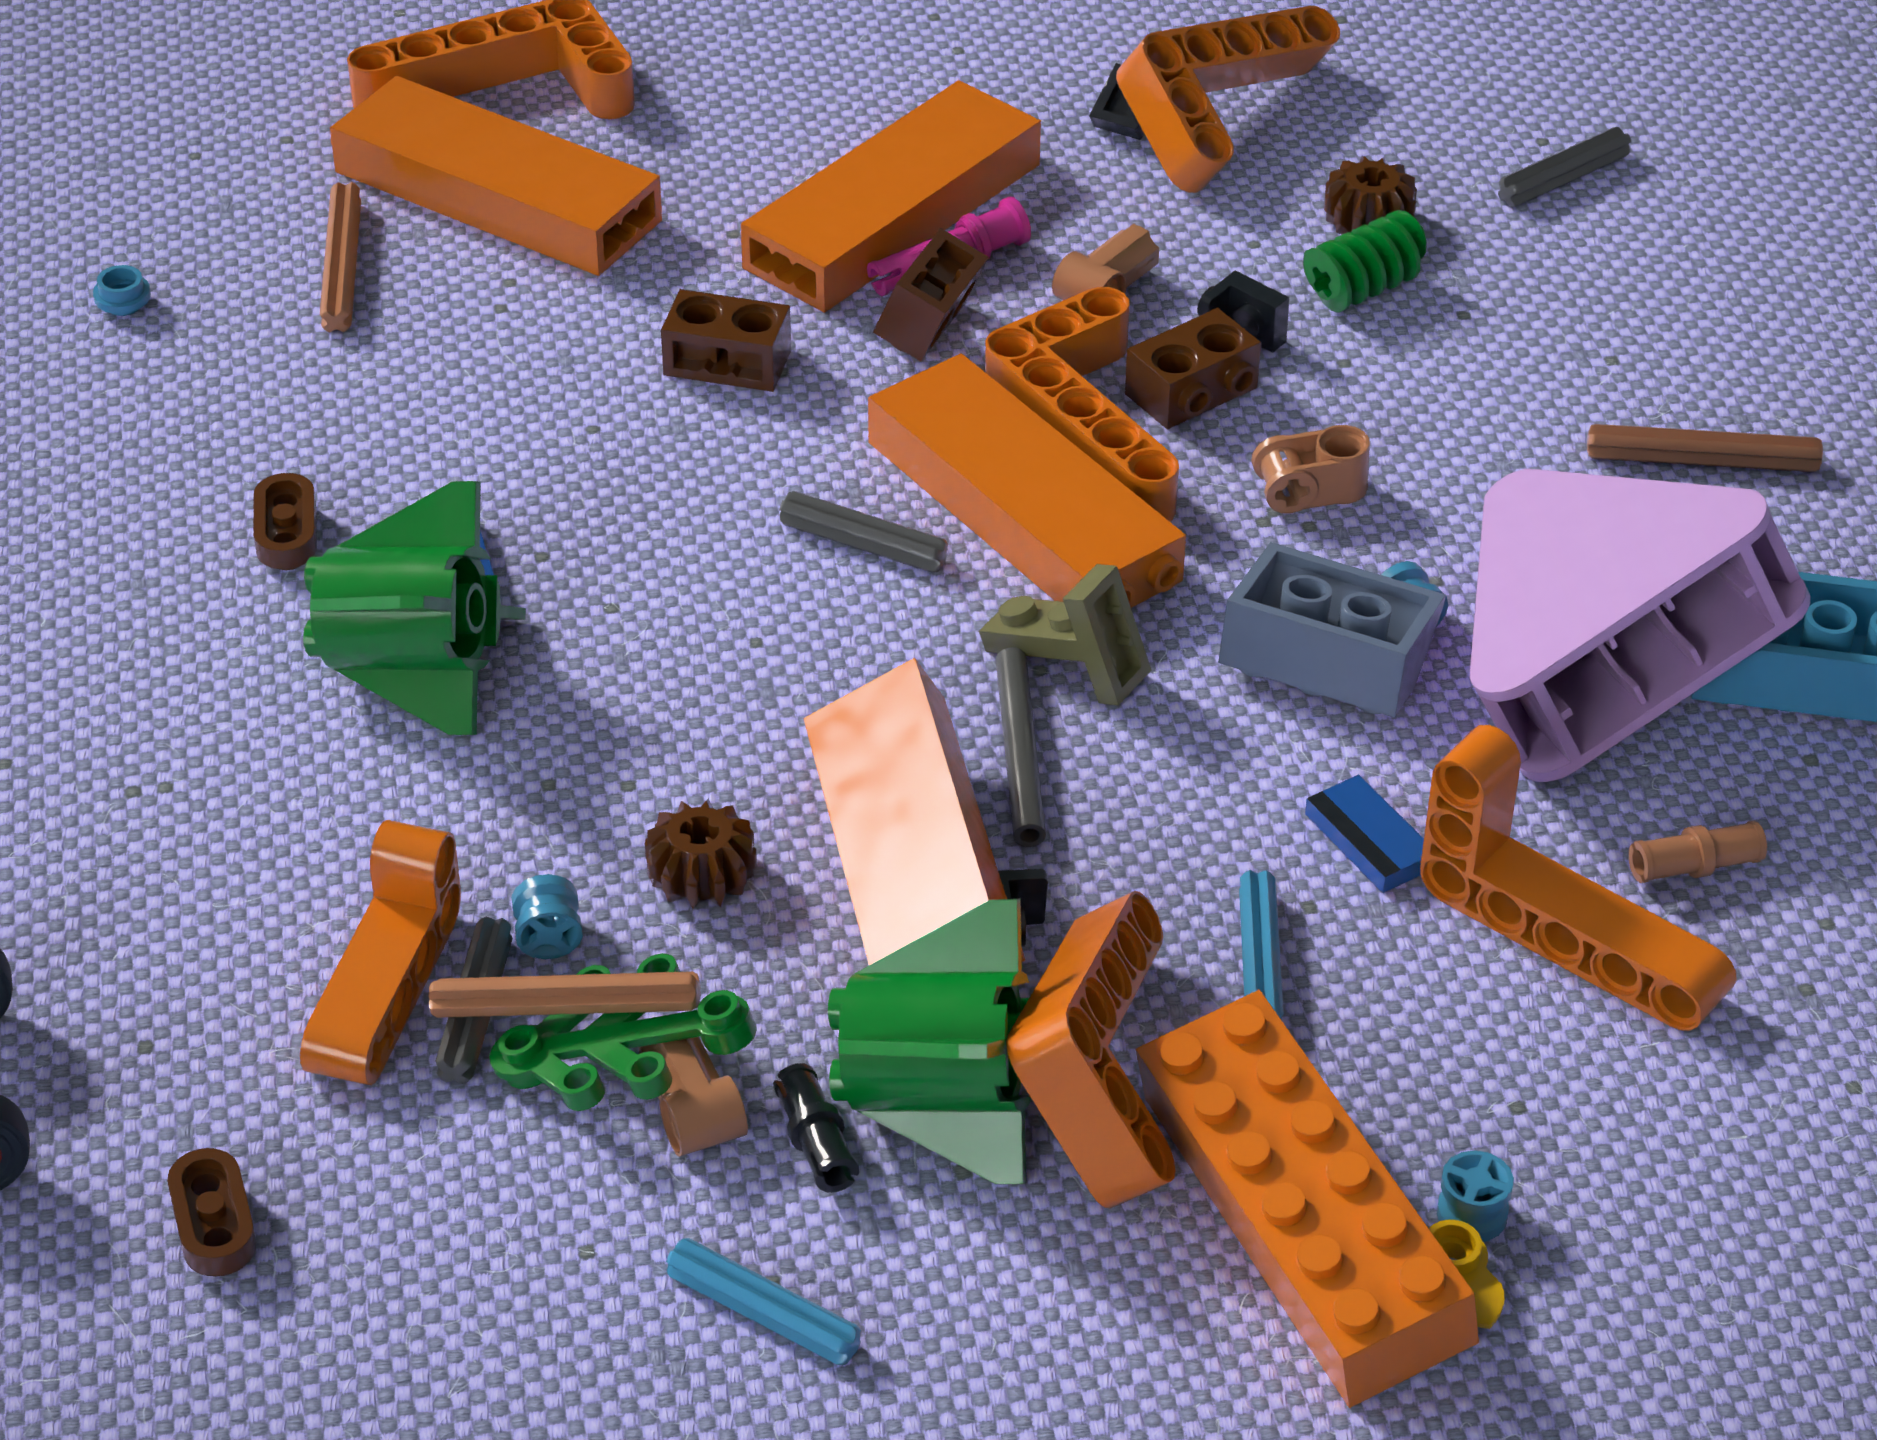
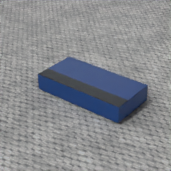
[1305,774,1424,893]

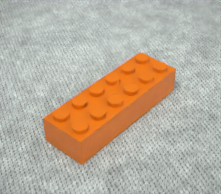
[1135,989,1479,1408]

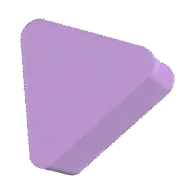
[1469,469,1810,782]

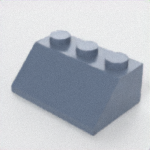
[1218,542,1446,718]

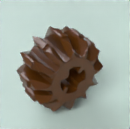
[1324,156,1417,235]
[644,798,757,909]

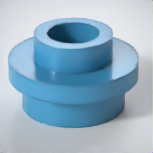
[93,265,151,316]

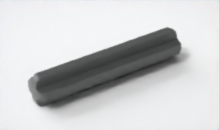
[1498,127,1631,207]
[779,491,948,573]
[435,916,513,1084]

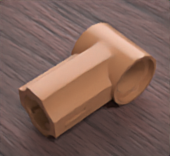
[1052,224,1159,300]
[639,1037,748,1157]

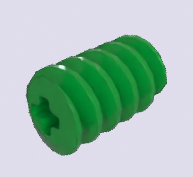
[1303,210,1427,313]

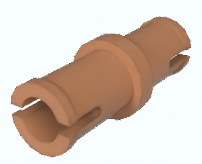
[1629,820,1767,883]

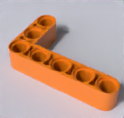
[347,0,635,119]
[1116,6,1340,193]
[985,287,1179,521]
[1420,725,1737,1031]
[1006,891,1176,1209]

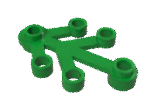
[489,953,757,1111]

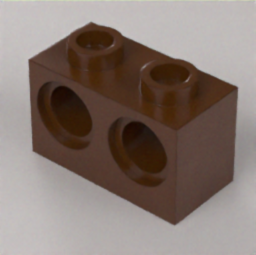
[873,228,989,361]
[661,289,791,392]
[1125,308,1261,430]

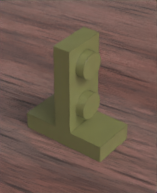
[979,564,1152,706]

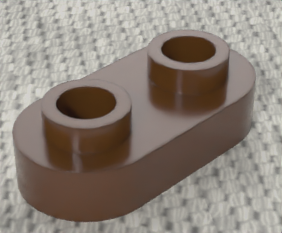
[253,473,317,570]
[167,1148,256,1277]

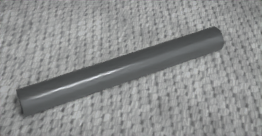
[995,647,1046,847]

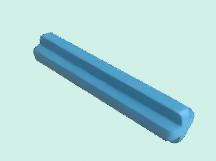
[1239,870,1284,1020]
[666,1238,861,1365]

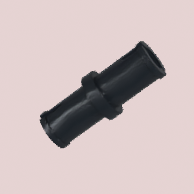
[773,1063,860,1193]

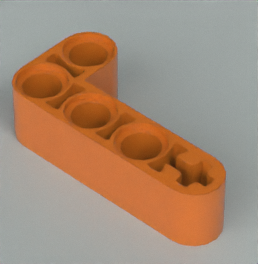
[300,820,461,1086]

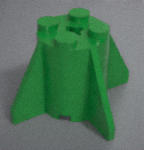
[303,481,526,735]
[828,899,1031,1184]

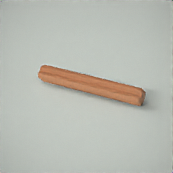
[320,182,361,333]
[1587,424,1823,472]
[428,971,701,1018]

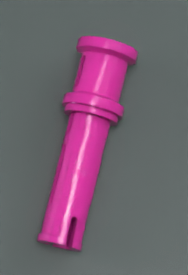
[867,196,1031,296]

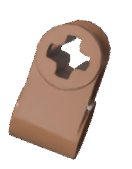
[1251,425,1370,513]

